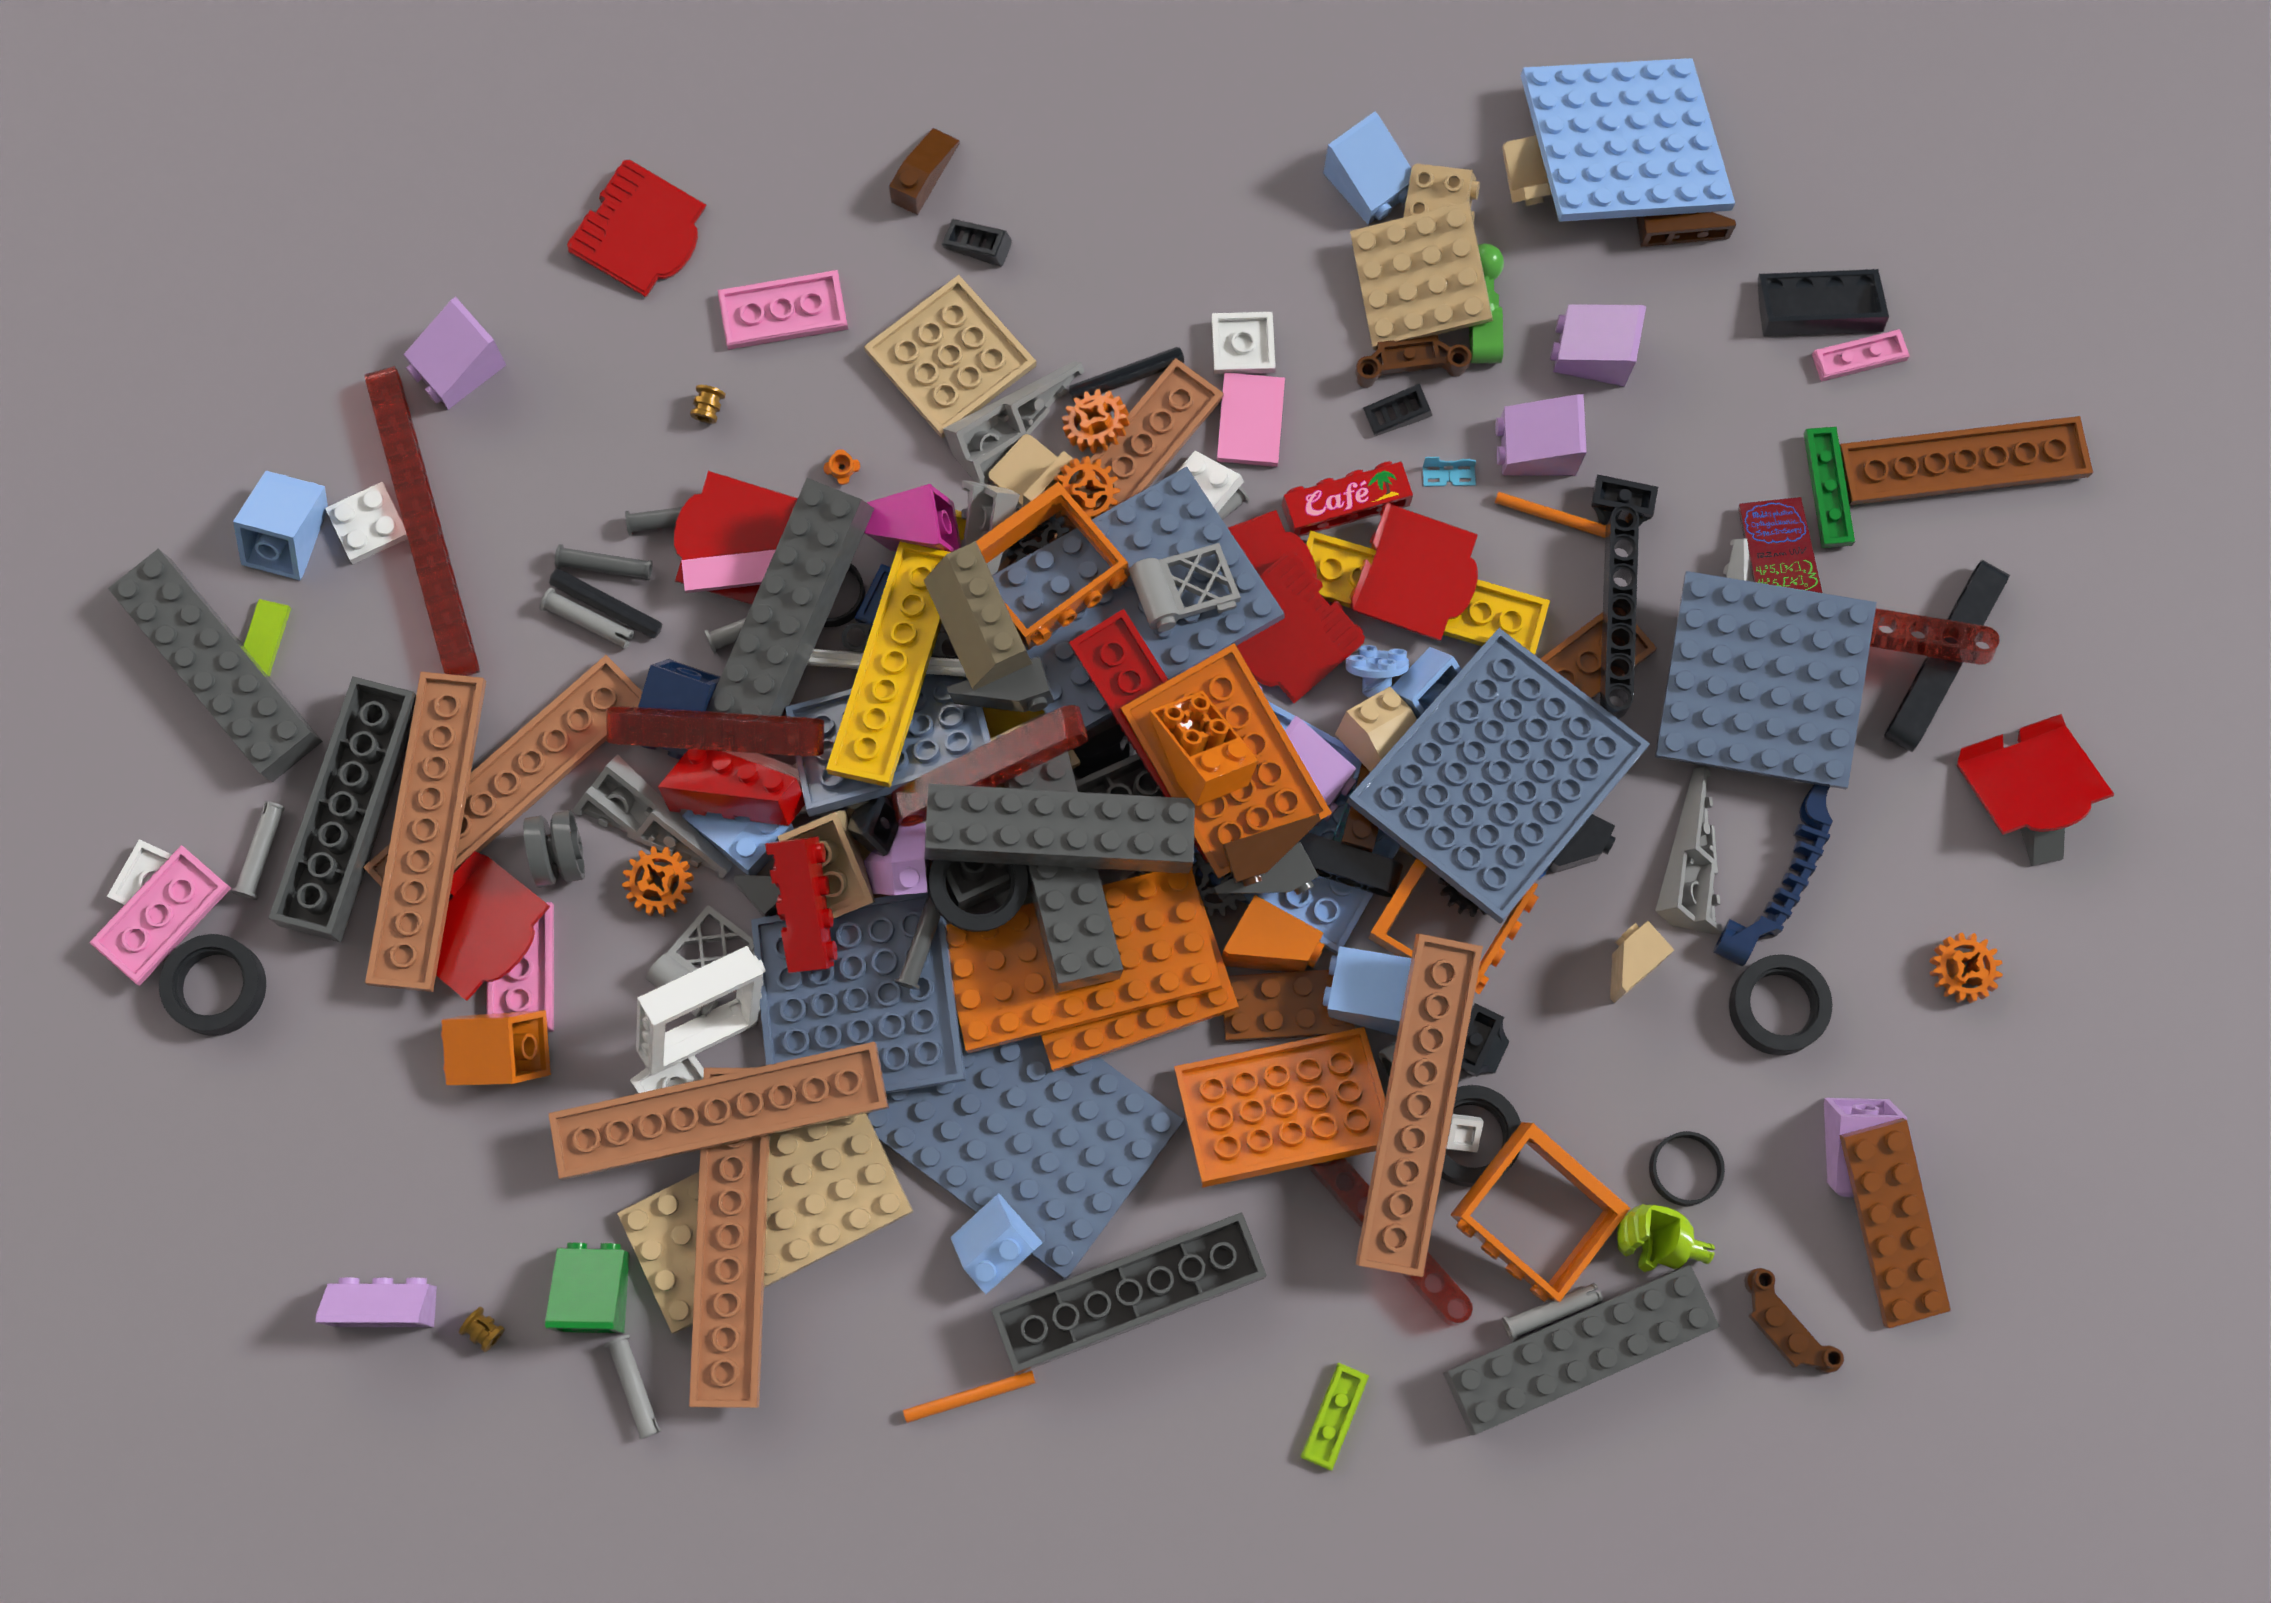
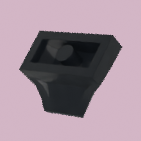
[1591,474,1658,528]
[1072,724,1135,778]
[1461,1003,1509,1077]

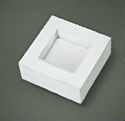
[1446,1114,1484,1153]

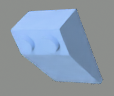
[682,810,794,875]

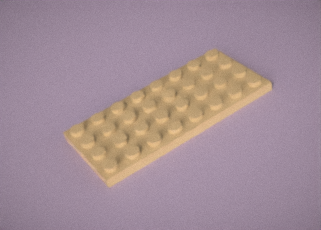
[617,1113,914,1334]

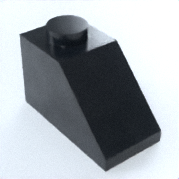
[847,796,903,856]
[1548,814,1616,873]

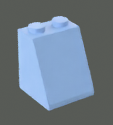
[1323,111,1412,225]
[233,471,328,580]
[1323,946,1411,1036]

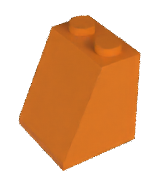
[1222,895,1325,972]
[441,1010,551,1085]

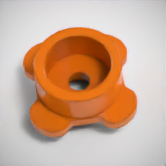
[823,449,861,485]

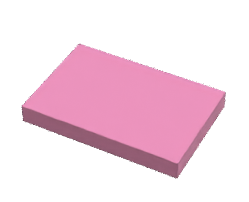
[1217,372,1285,467]

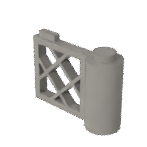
[1129,543,1241,632]
[646,905,755,1017]

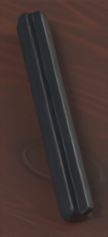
[1069,347,1184,402]
[549,569,662,638]

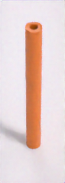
[1495,491,1606,538]
[903,1370,1036,1423]

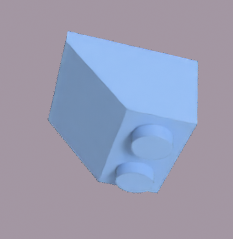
[1391,647,1462,719]
[950,1193,1043,1294]

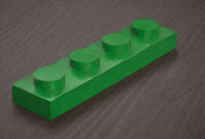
[1803,426,1855,548]

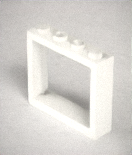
[636,946,765,1076]

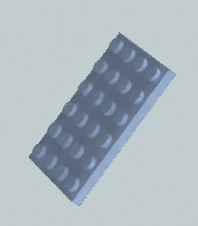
[785,674,997,817]

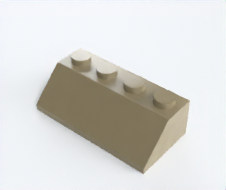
[924,541,1032,691]

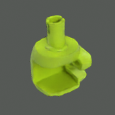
[1617,1204,1715,1272]

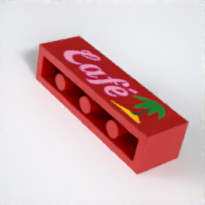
[1282,461,1413,537]

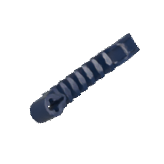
[1713,784,1833,967]

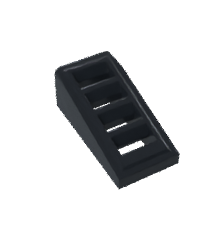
[942,219,1012,267]
[1363,383,1433,436]

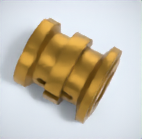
[690,385,726,424]
[458,1307,505,1352]

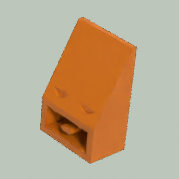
[1149,691,1259,806]

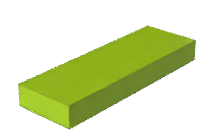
[244,599,291,676]
[1300,1362,1369,1471]

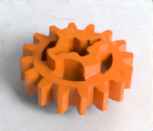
[1062,389,1130,453]
[1053,456,1120,523]
[622,846,694,917]
[1929,932,2003,1004]

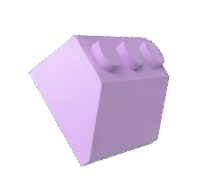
[316,1278,437,1327]

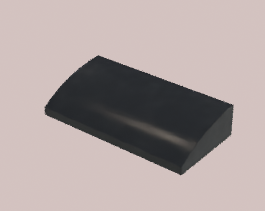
[1758,269,1889,337]

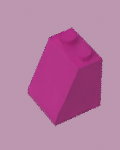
[864,484,961,552]

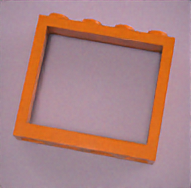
[976,481,1130,649]
[1368,858,1539,995]
[1450,1122,1631,1302]

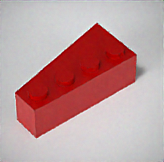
[658,741,805,826]
[765,836,837,973]

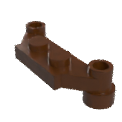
[1355,335,1472,388]
[1744,1268,1844,1373]

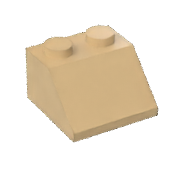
[1610,921,1674,1003]

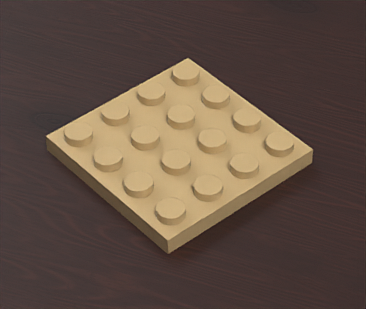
[1350,201,1493,350]
[864,275,1036,438]

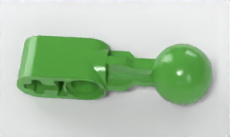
[1469,243,1504,363]

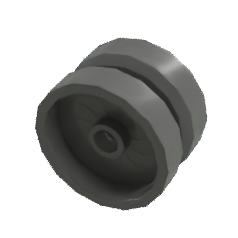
[523,810,585,888]

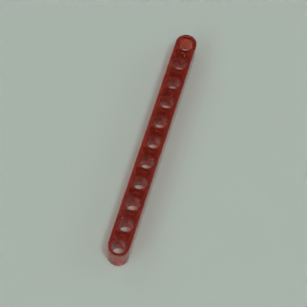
[364,366,480,676]

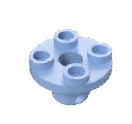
[1346,645,1409,698]

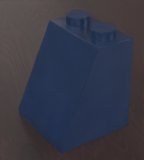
[629,659,721,759]

